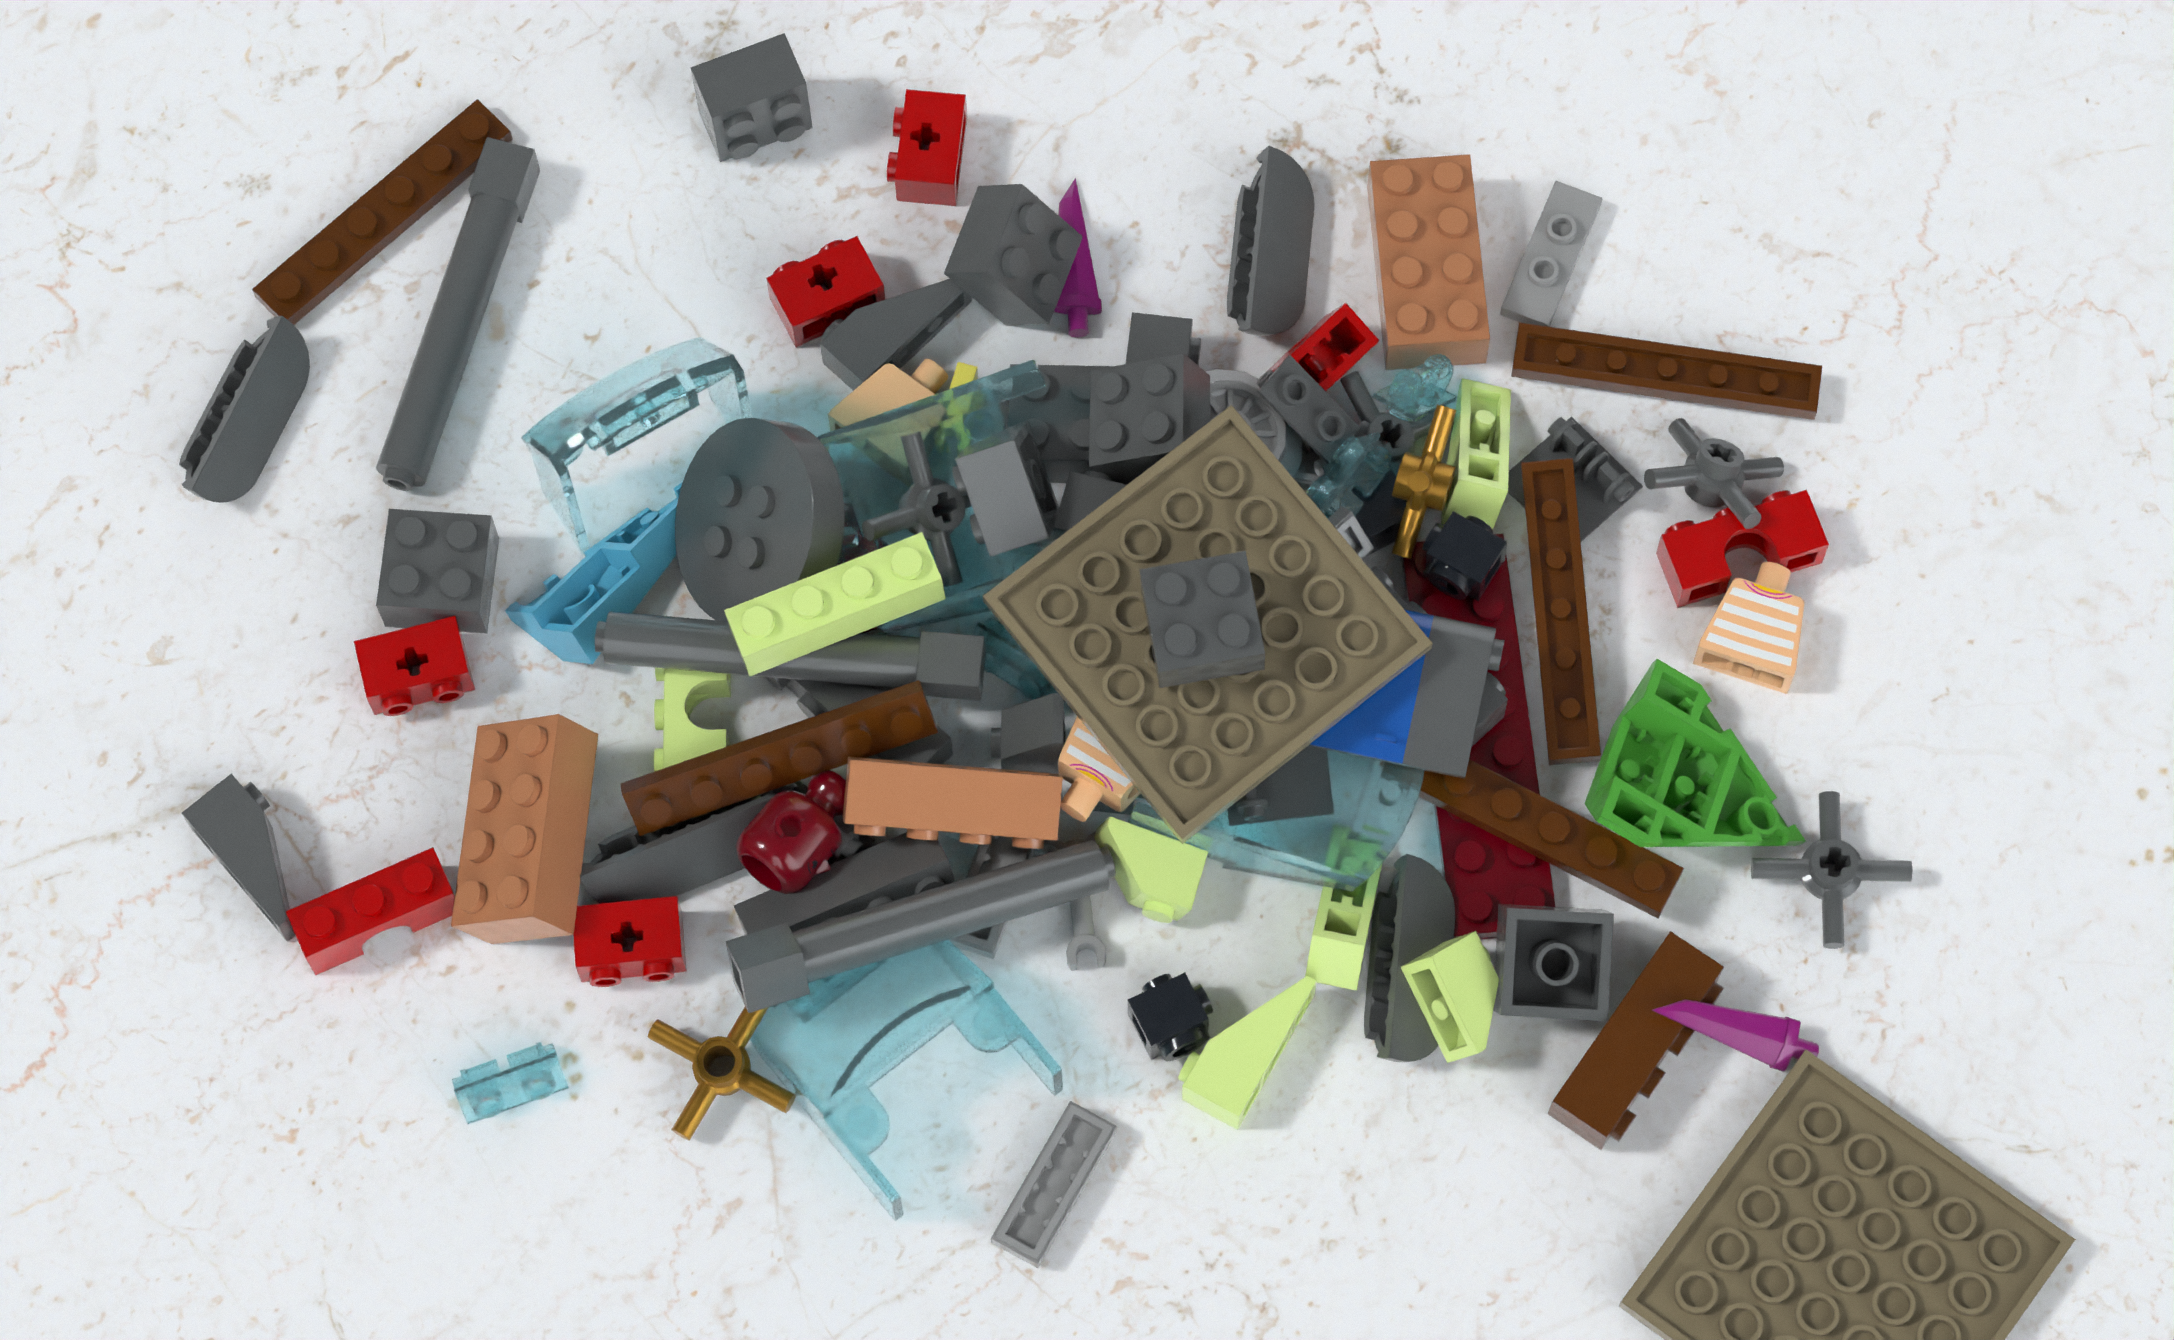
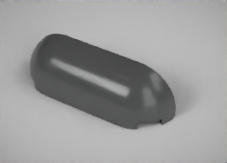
[1227,146,1314,336]
[179,316,310,503]
[580,791,776,904]
[1364,854,1455,1062]

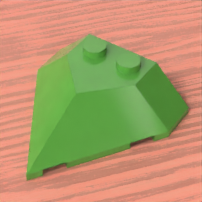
[1584,659,1806,847]

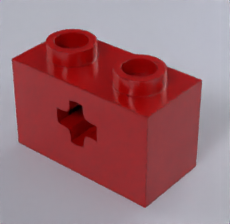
[887,89,967,206]
[766,236,886,347]
[1259,303,1380,391]
[354,616,475,716]
[573,896,687,987]

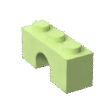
[654,668,731,772]

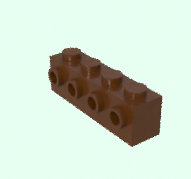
[1548,931,1724,1150]

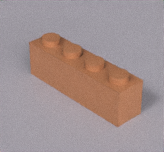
[843,756,1063,849]

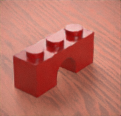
[1656,490,1829,608]
[286,847,455,976]

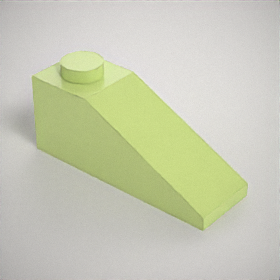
[1441,378,1511,530]
[1305,827,1388,991]
[1178,976,1317,1130]

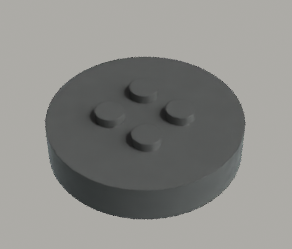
[675,418,845,621]

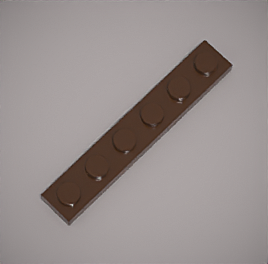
[252,99,513,325]
[1511,322,1822,420]
[1521,458,1601,765]
[620,680,938,836]
[1376,759,1684,919]

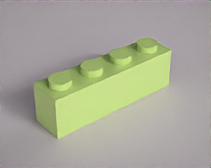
[724,532,946,677]

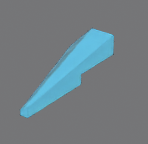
[505,482,683,664]

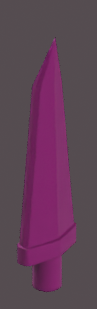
[1054,178,1102,338]
[1652,999,1819,1072]

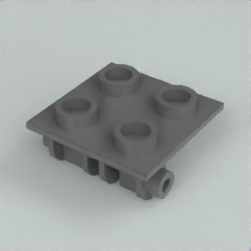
[1508,416,1643,542]
[1227,746,1334,826]

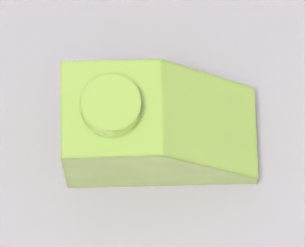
[1094,816,1208,923]
[1401,931,1499,1063]

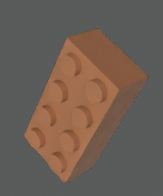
[1367,154,1490,370]
[451,714,598,944]

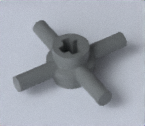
[1314,371,1454,480]
[1644,418,1784,529]
[862,431,972,587]
[1751,791,1913,949]

